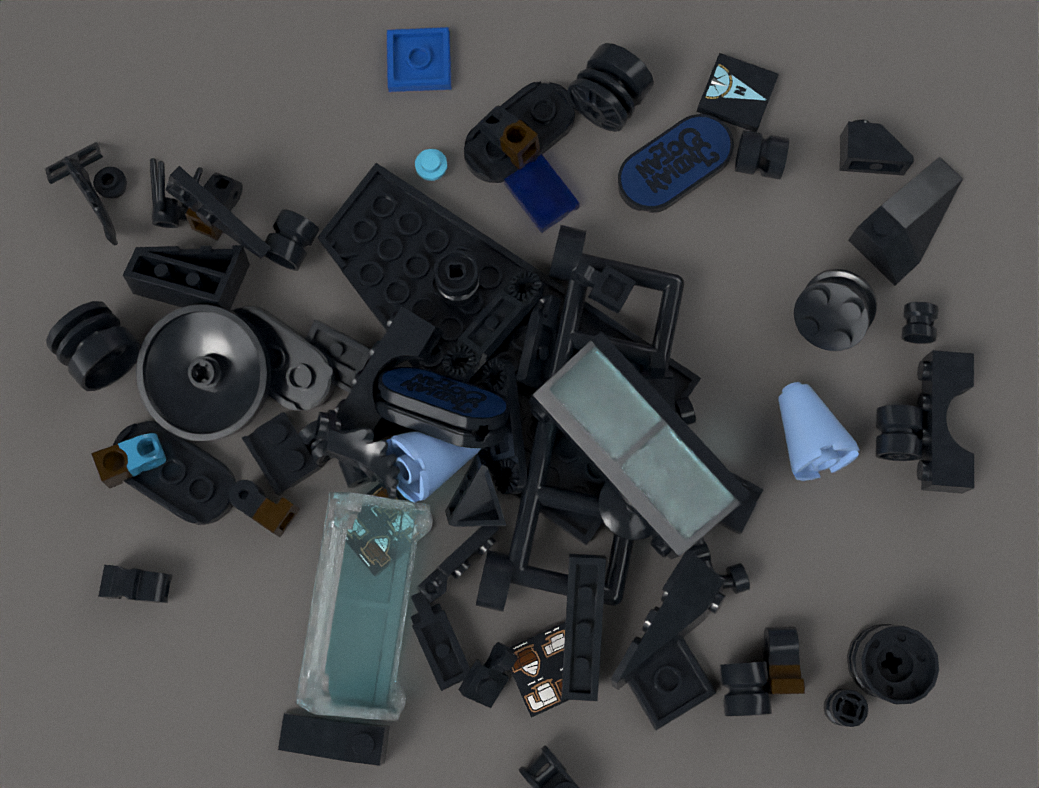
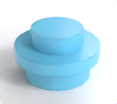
[415,149,447,181]

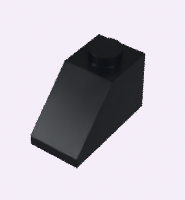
[839,119,914,176]

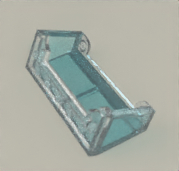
[295,492,433,722]

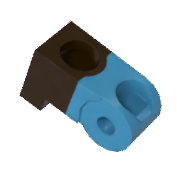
[91,433,166,489]

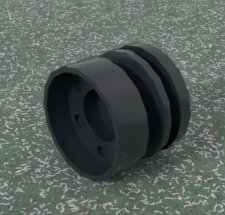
[567,43,654,132]
[46,301,141,391]
[847,624,939,705]

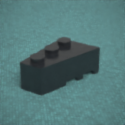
[123,245,250,310]

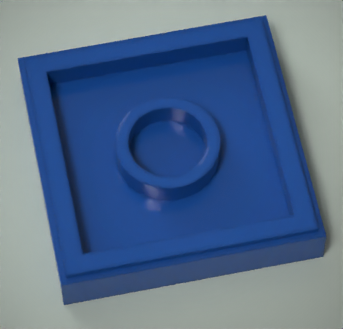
[387,27,452,92]

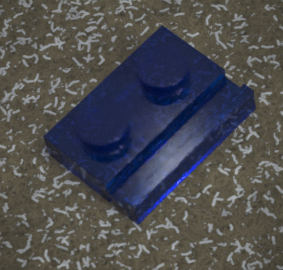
[504,154,580,233]

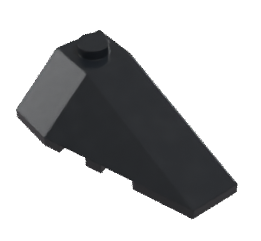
[848,157,963,286]
[611,549,726,690]

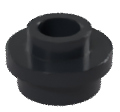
[93,167,127,199]

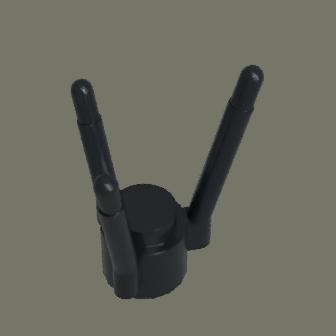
[150,158,203,228]

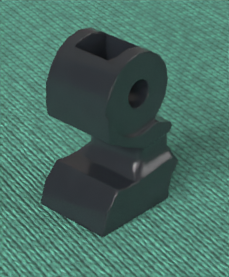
[98,564,173,603]

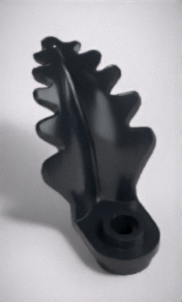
[315,410,400,499]

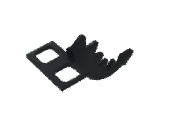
[45,142,118,246]

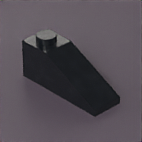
[278,713,390,766]

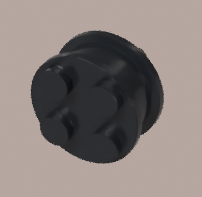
[794,269,877,351]

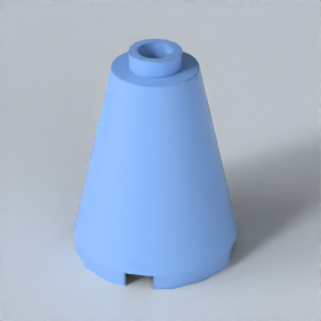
[778,382,859,481]
[386,431,481,503]

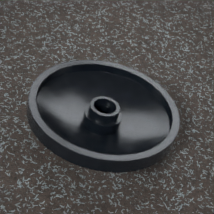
[136,305,271,441]

